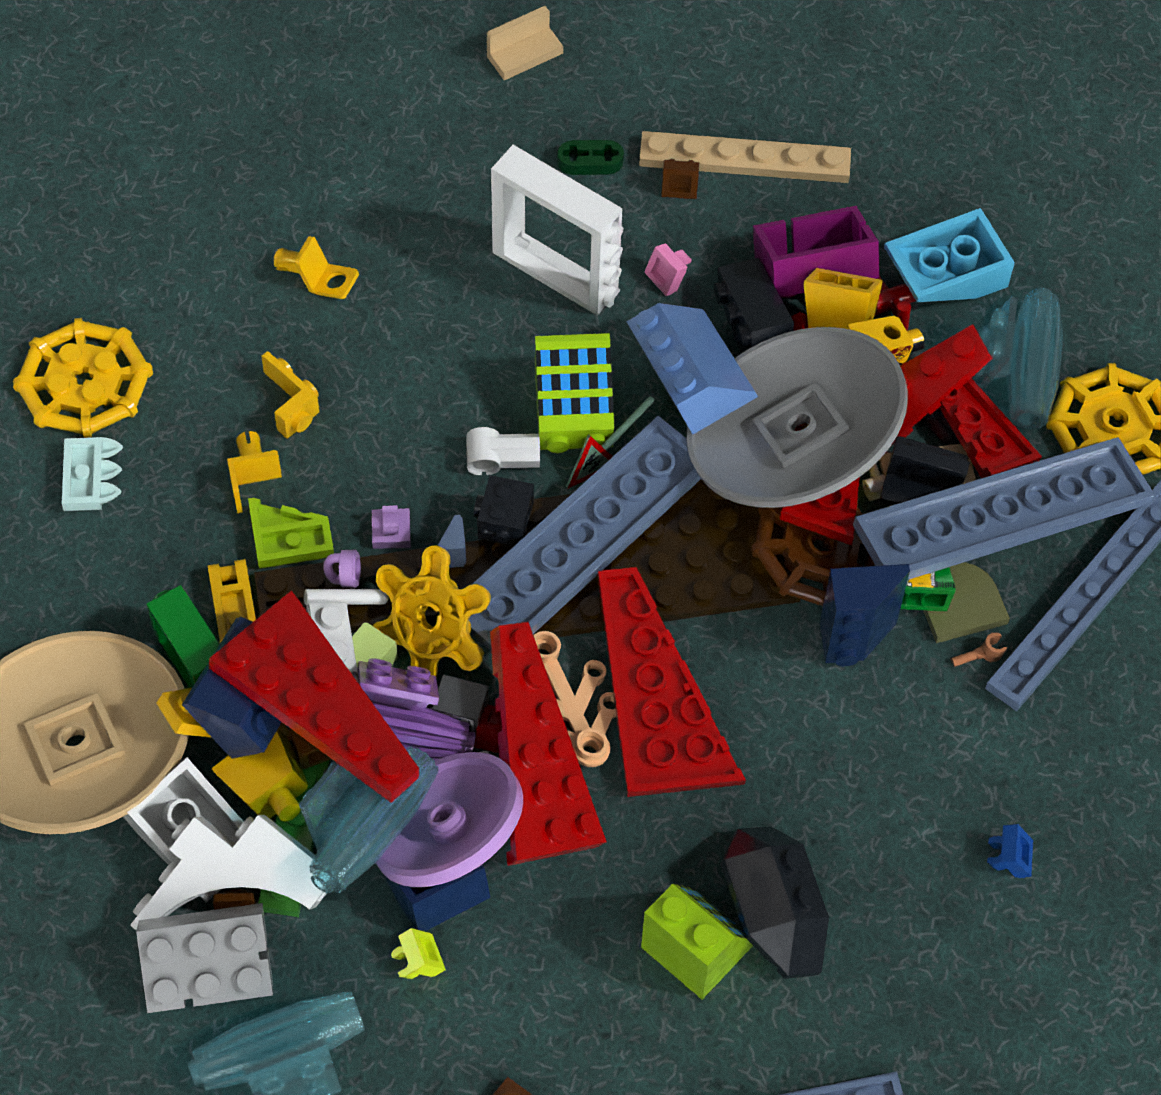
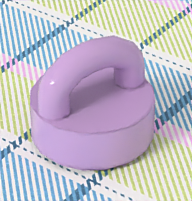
[323,550,361,588]

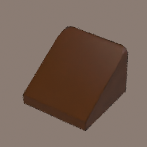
[289,729,331,769]

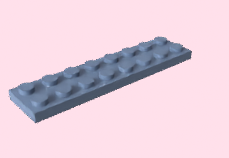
[469,416,701,651]
[853,437,1155,580]

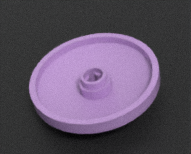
[368,752,523,887]

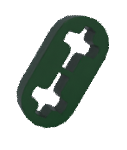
[557,140,624,175]

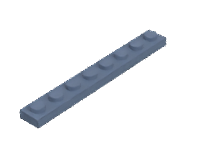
[985,480,1161,711]

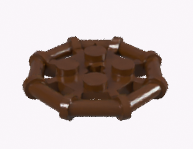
[751,502,875,606]

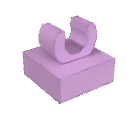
[372,505,411,549]

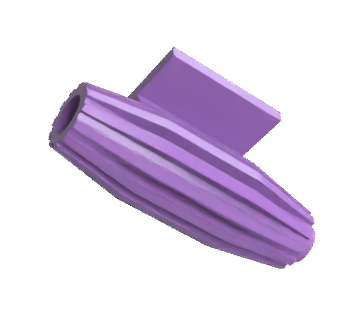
[357,658,475,761]

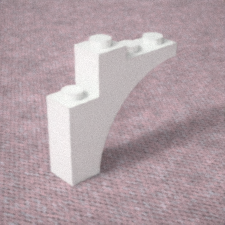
[131,815,341,930]

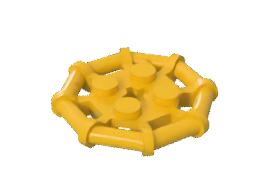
[13,318,153,438]
[1046,363,1161,475]

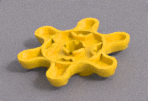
[373,545,491,679]

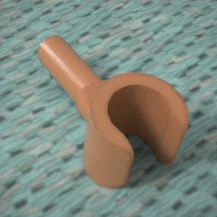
[951,633,1007,667]

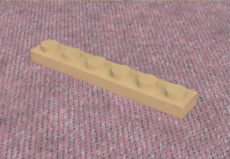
[639,131,851,183]

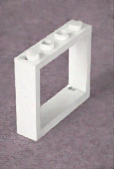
[491,145,624,316]

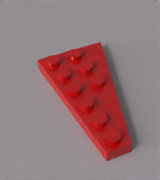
[598,567,746,797]
[209,590,419,803]
[490,622,607,866]

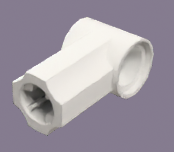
[466,427,540,475]

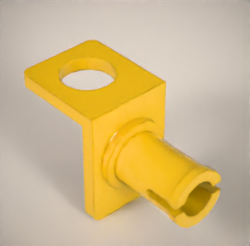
[274,236,359,299]
[227,431,282,514]

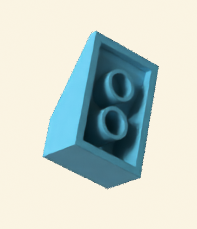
[884,208,1015,302]

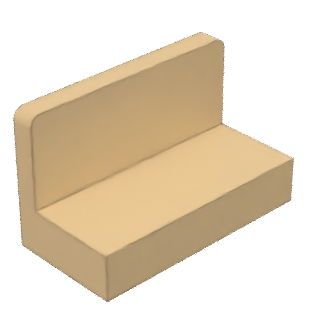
[487,6,563,80]

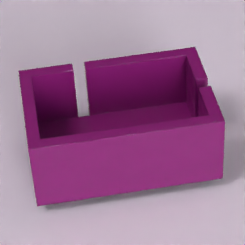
[753,206,879,298]

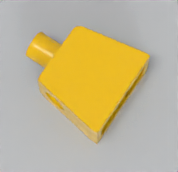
[804,268,882,329]
[211,729,308,822]

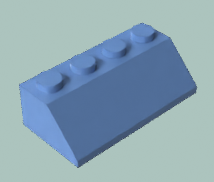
[626,303,758,434]

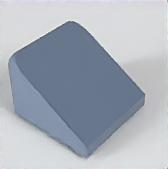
[438,515,466,568]

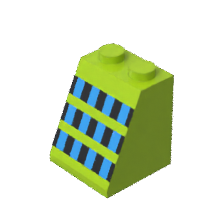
[535,333,614,453]
[641,884,753,1000]

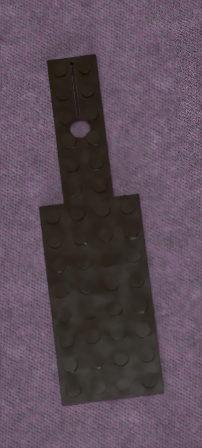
[254,479,801,637]

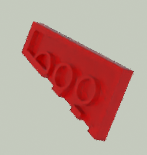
[878,324,993,461]
[939,378,1042,479]

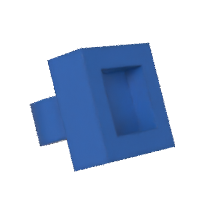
[987,824,1033,878]

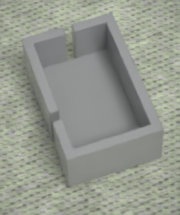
[136,903,273,1013]

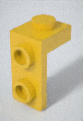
[261,351,319,439]

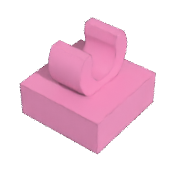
[644,243,692,296]

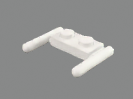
[304,589,389,682]

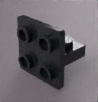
[880,436,970,505]

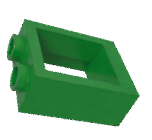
[146,585,220,688]

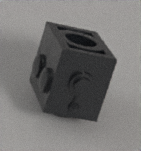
[474,475,534,546]

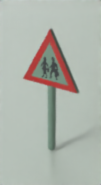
[566,396,654,489]

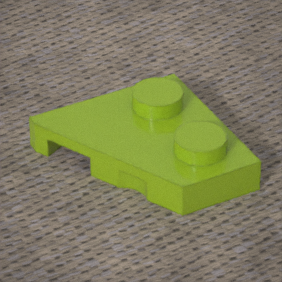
[248,498,334,569]

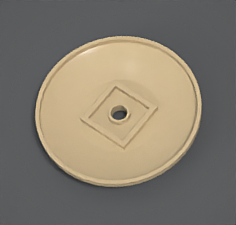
[0,631,189,834]

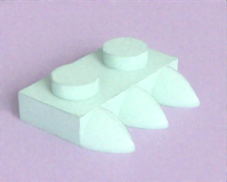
[62,437,123,511]

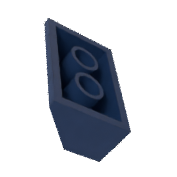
[820,564,910,666]
[182,617,282,759]

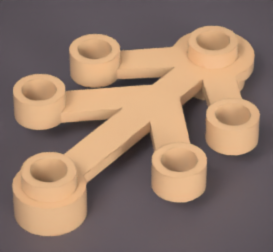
[533,631,616,767]

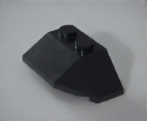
[721,827,829,979]

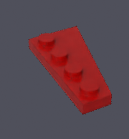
[780,477,860,546]

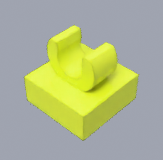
[391,928,446,979]

